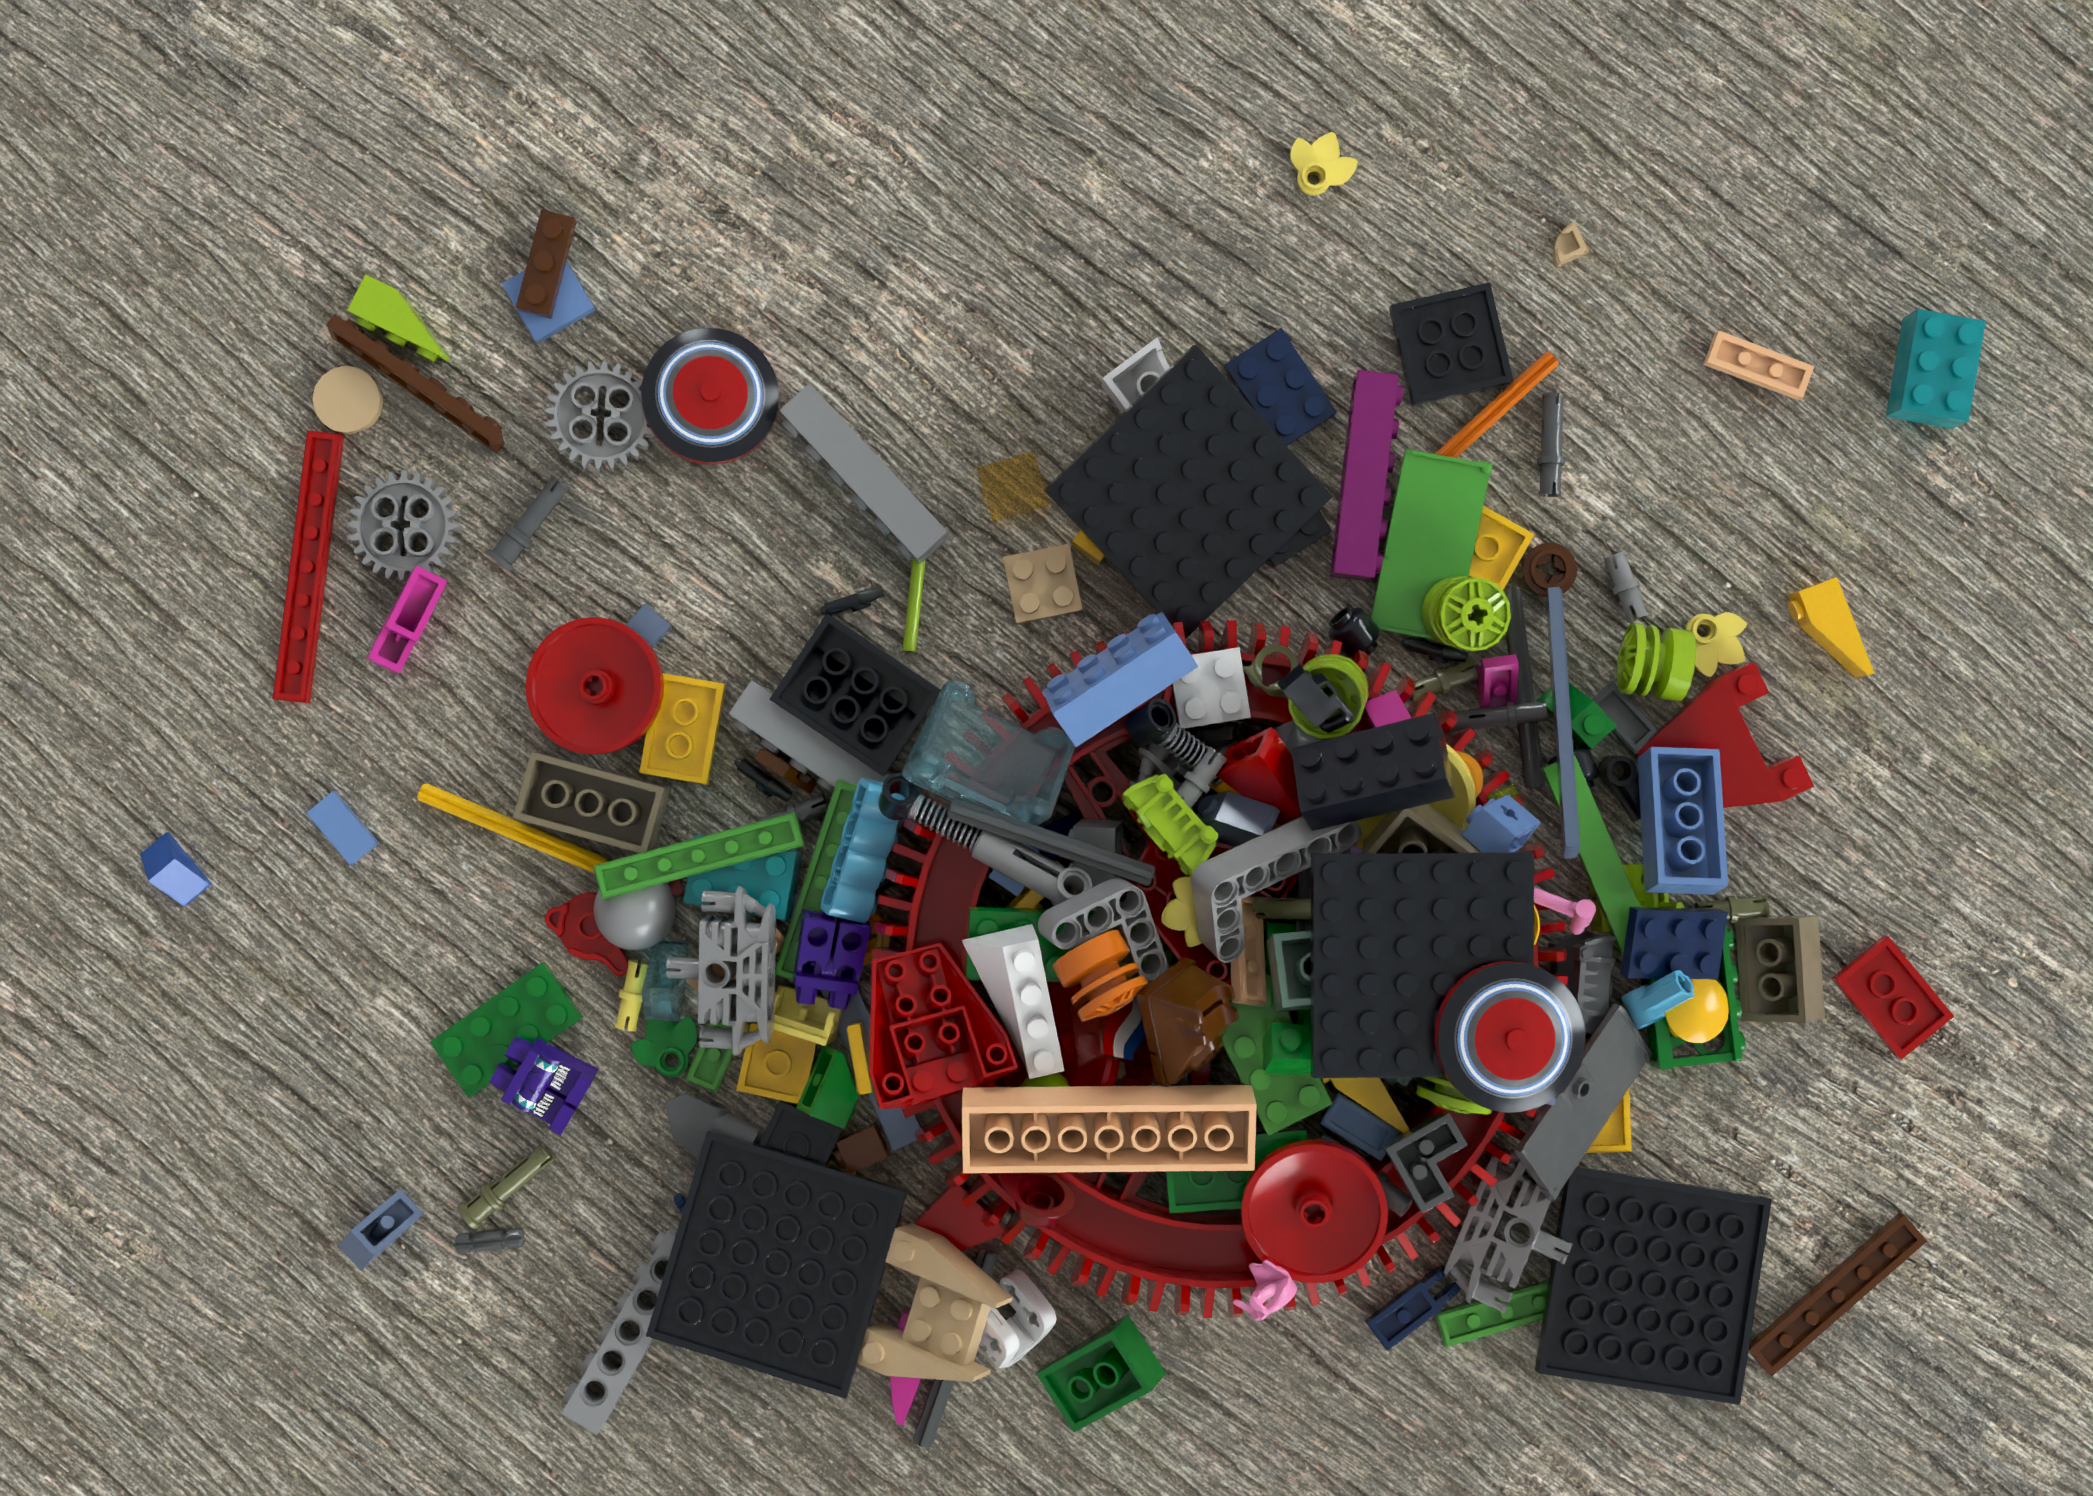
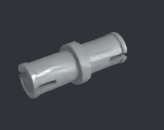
[1604,552,1649,623]
[1177,747,1228,808]

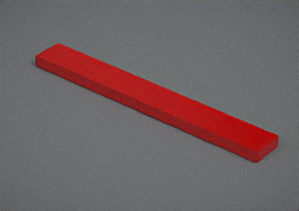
[272,430,344,703]

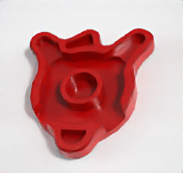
[545,892,629,977]

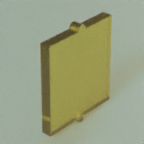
[977,451,1050,522]

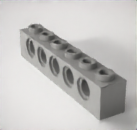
[561,1226,678,1435]

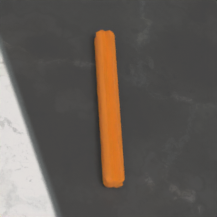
[1434,351,1559,458]

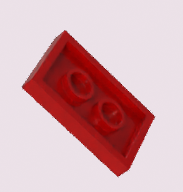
[1831,935,1954,1060]

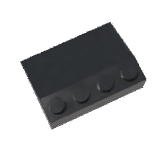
[769,614,944,777]

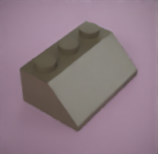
[1735,915,1825,1023]

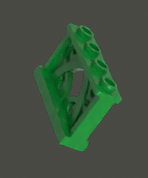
[1641,924,1746,1070]

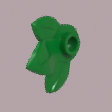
[631,1012,698,1078]

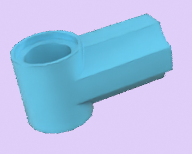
[1620,970,1695,1030]

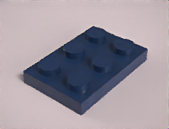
[1224,328,1337,446]
[1620,907,1728,980]

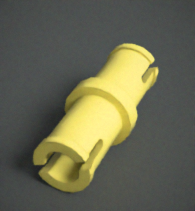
[615,959,651,1031]

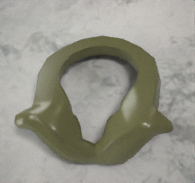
[1243,645,1299,699]

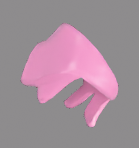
[1233,1259,1297,1321]

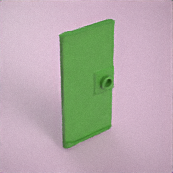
[1370,449,1493,641]

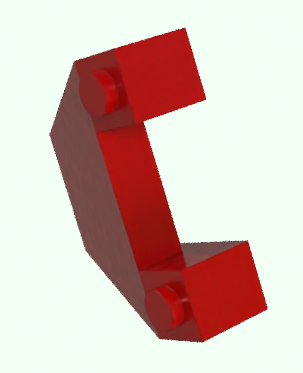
[1635,662,1814,808]

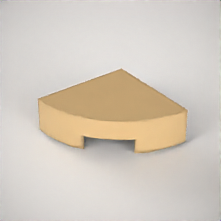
[1553,221,1589,268]

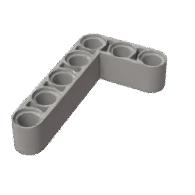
[1192,817,1362,963]
[1038,877,1169,1009]

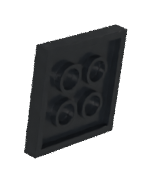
[1389,282,1514,406]

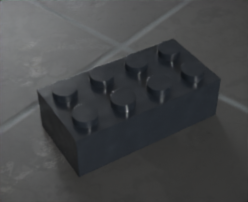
[1291,713,1456,831]

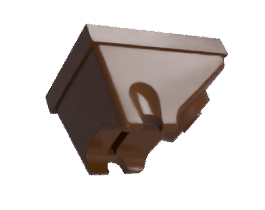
[1137,957,1239,1087]

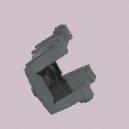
[1548,933,1616,1036]

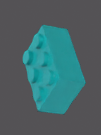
[1886,309,1986,429]
[683,835,803,920]

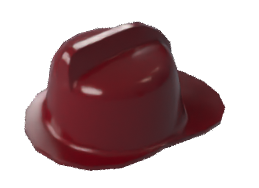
[997,1172,1075,1230]

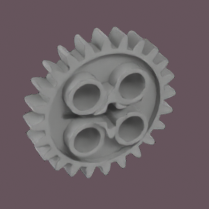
[545,361,655,472]
[347,470,462,582]

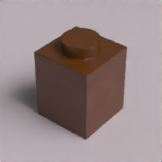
[834,1121,890,1173]

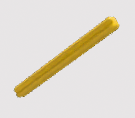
[417,784,610,874]

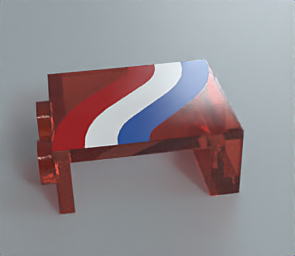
[1068,997,1153,1079]

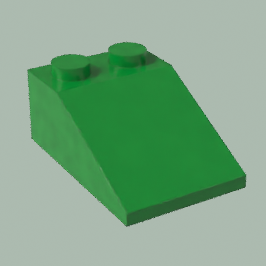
[1036,1315,1166,1432]

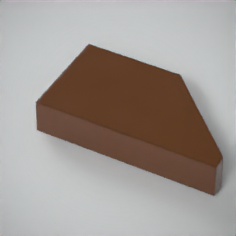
[754,748,817,794]

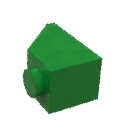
[1536,682,1617,750]
[796,1045,858,1129]

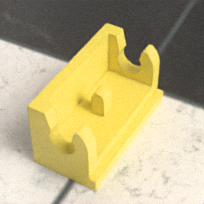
[773,984,844,1046]

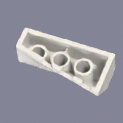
[1101,337,1170,413]
[962,924,1064,1079]

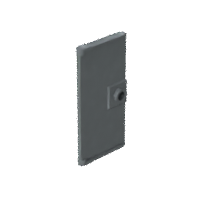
[1514,1003,1652,1201]

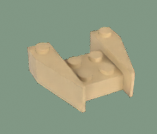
[857,1224,1013,1382]

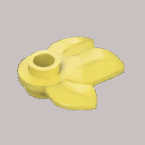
[1290,132,1358,196]
[1686,612,1747,677]
[1161,876,1202,947]

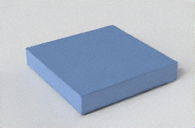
[502,261,596,344]

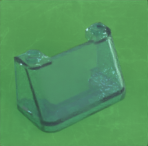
[902,680,1075,826]

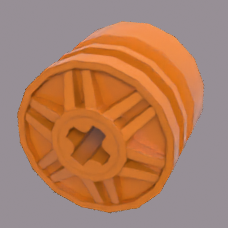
[1052,930,1149,1022]

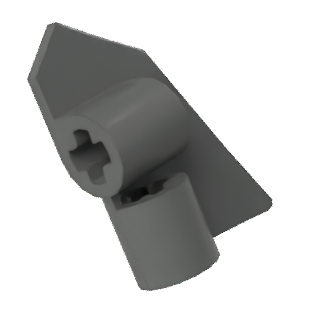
[665,1092,761,1160]

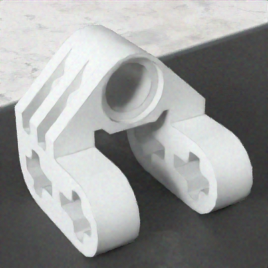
[980,1269,1056,1368]

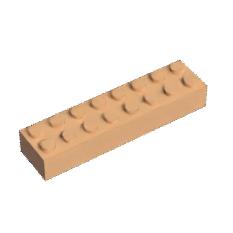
[962,1085,1257,1173]

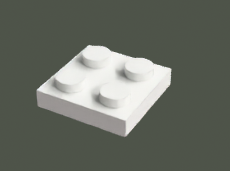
[1172,647,1251,729]

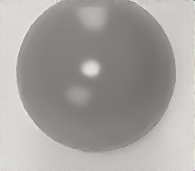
[593,883,677,950]

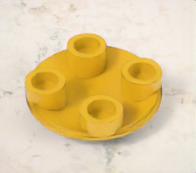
[1665,979,1729,1043]

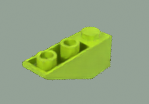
[347,274,450,362]

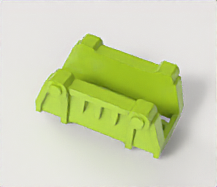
[1122,774,1218,877]

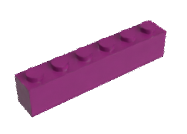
[1330,370,1403,581]

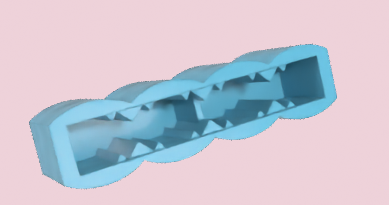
[820,777,905,924]

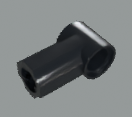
[1598,755,1641,822]

